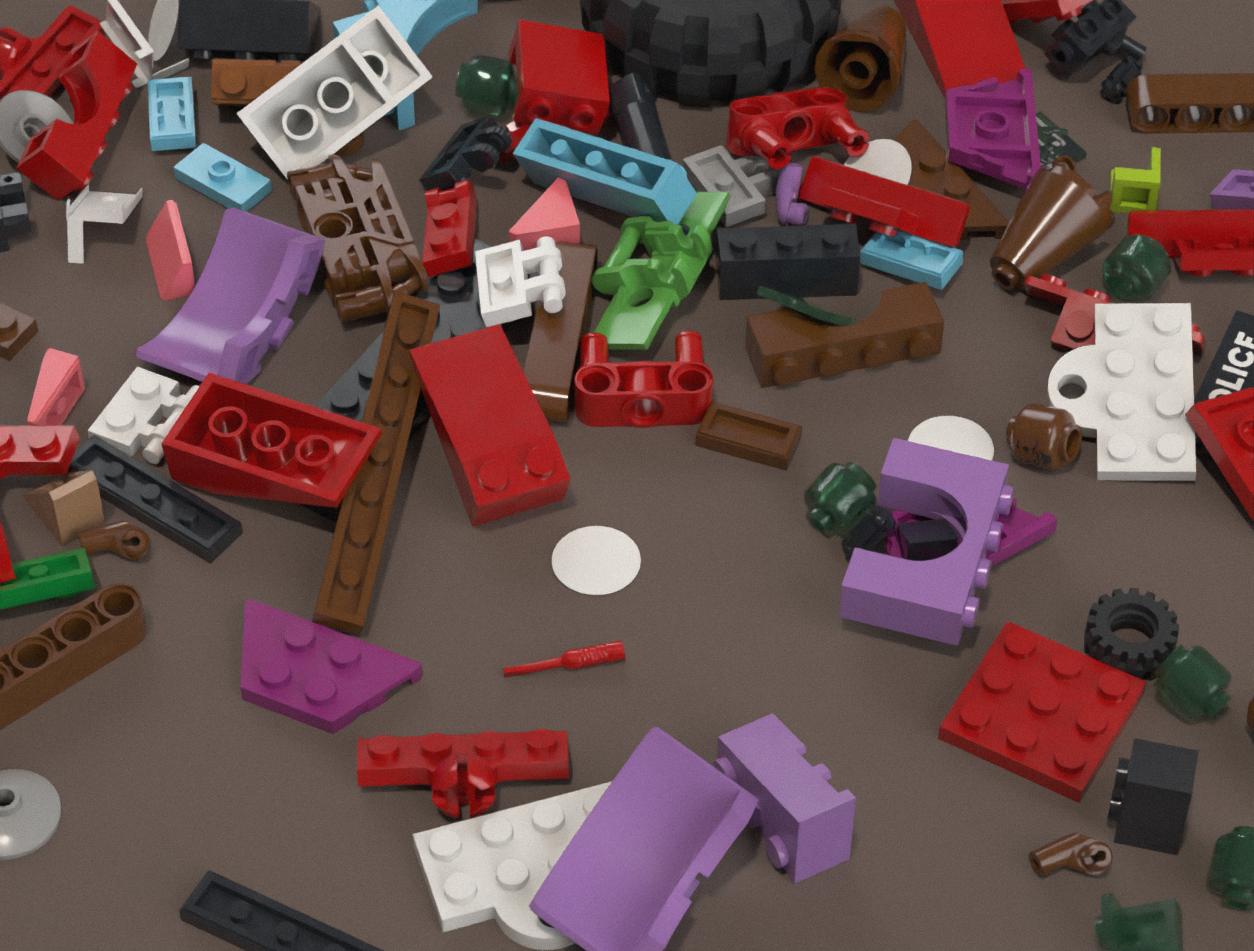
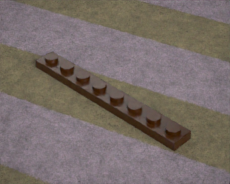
[311,292,441,635]

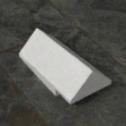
[237,5,432,179]

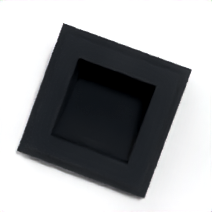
[896,519,958,561]

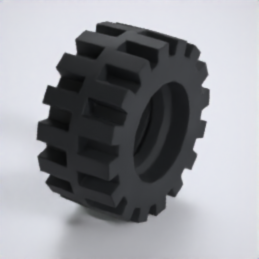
[1084,588,1179,681]

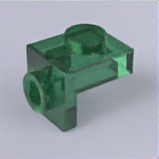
[1095,893,1184,951]

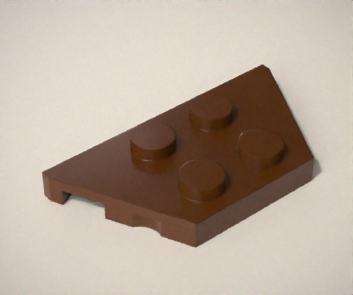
[893,119,1009,240]

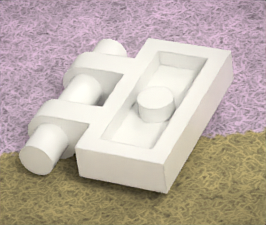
[475,236,566,327]
[88,367,199,464]

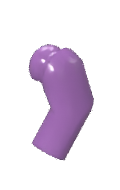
[776,162,809,226]

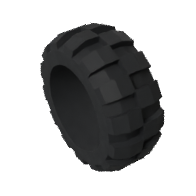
[580,0,841,107]

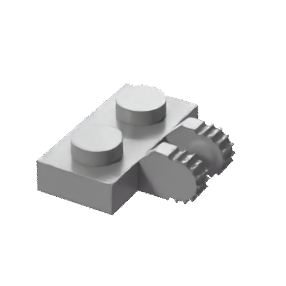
[682,145,779,228]

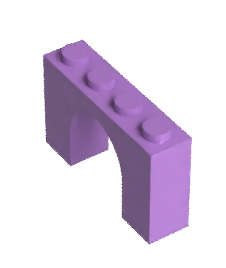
[839,438,1015,646]

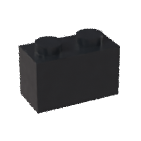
[1107,738,1199,855]

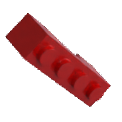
[16,31,138,201]

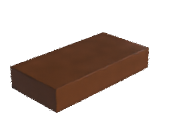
[695,401,802,471]

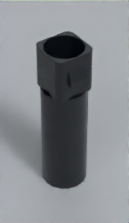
[609,72,673,161]

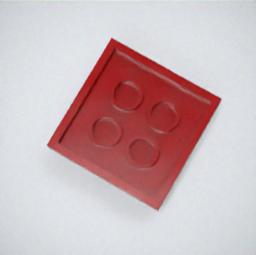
[938,621,1147,803]

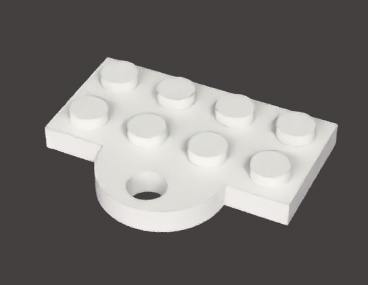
[1048,303,1196,481]
[412,781,612,950]

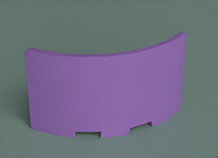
[135,208,326,384]
[529,727,759,951]

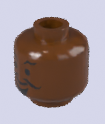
[1006,403,1082,471]

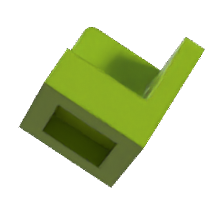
[1110,147,1161,213]

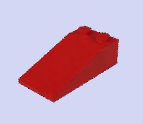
[894,0,1026,99]
[408,324,571,527]
[161,373,382,508]

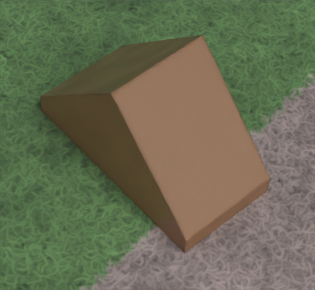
[24,470,105,546]

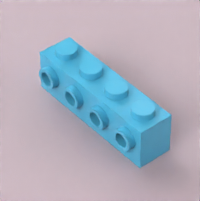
[513,118,697,224]

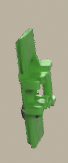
[592,191,731,350]

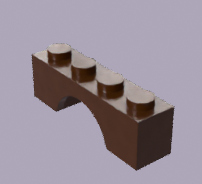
[745,282,944,388]

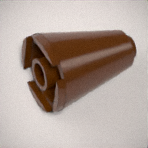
[814,6,907,112]
[990,166,1111,290]

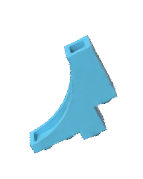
[329,0,478,130]

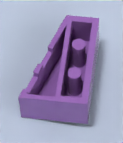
[713,713,856,884]

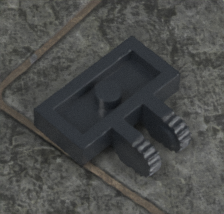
[419,115,513,191]

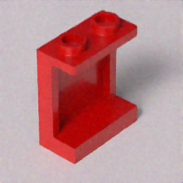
[508,19,610,135]

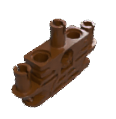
[287,155,428,324]

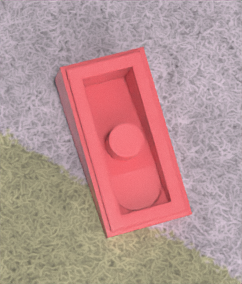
[27,348,85,426]

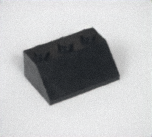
[178,0,320,63]
[713,224,860,300]

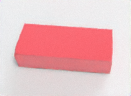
[146,200,195,300]

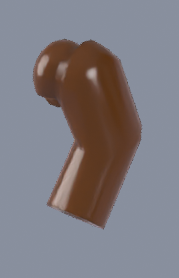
[78,521,151,560]
[1029,833,1113,877]

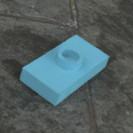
[148,77,196,151]
[173,143,272,212]
[860,230,963,290]

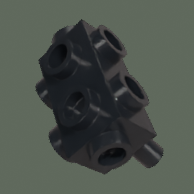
[1044,0,1147,79]

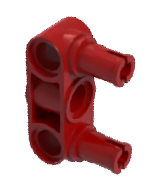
[726,87,870,169]
[574,330,714,428]

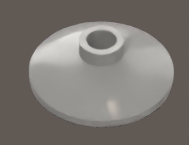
[0,90,73,163]
[0,769,62,860]

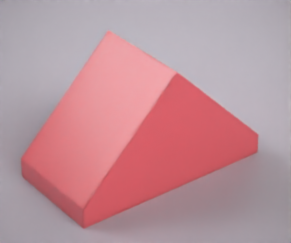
[509,177,580,251]

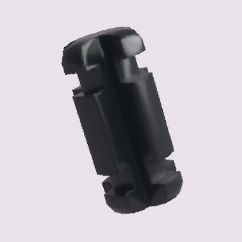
[1100,56,1143,103]
[841,505,896,558]

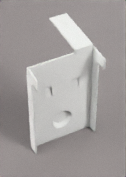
[99,0,189,89]
[66,184,143,264]

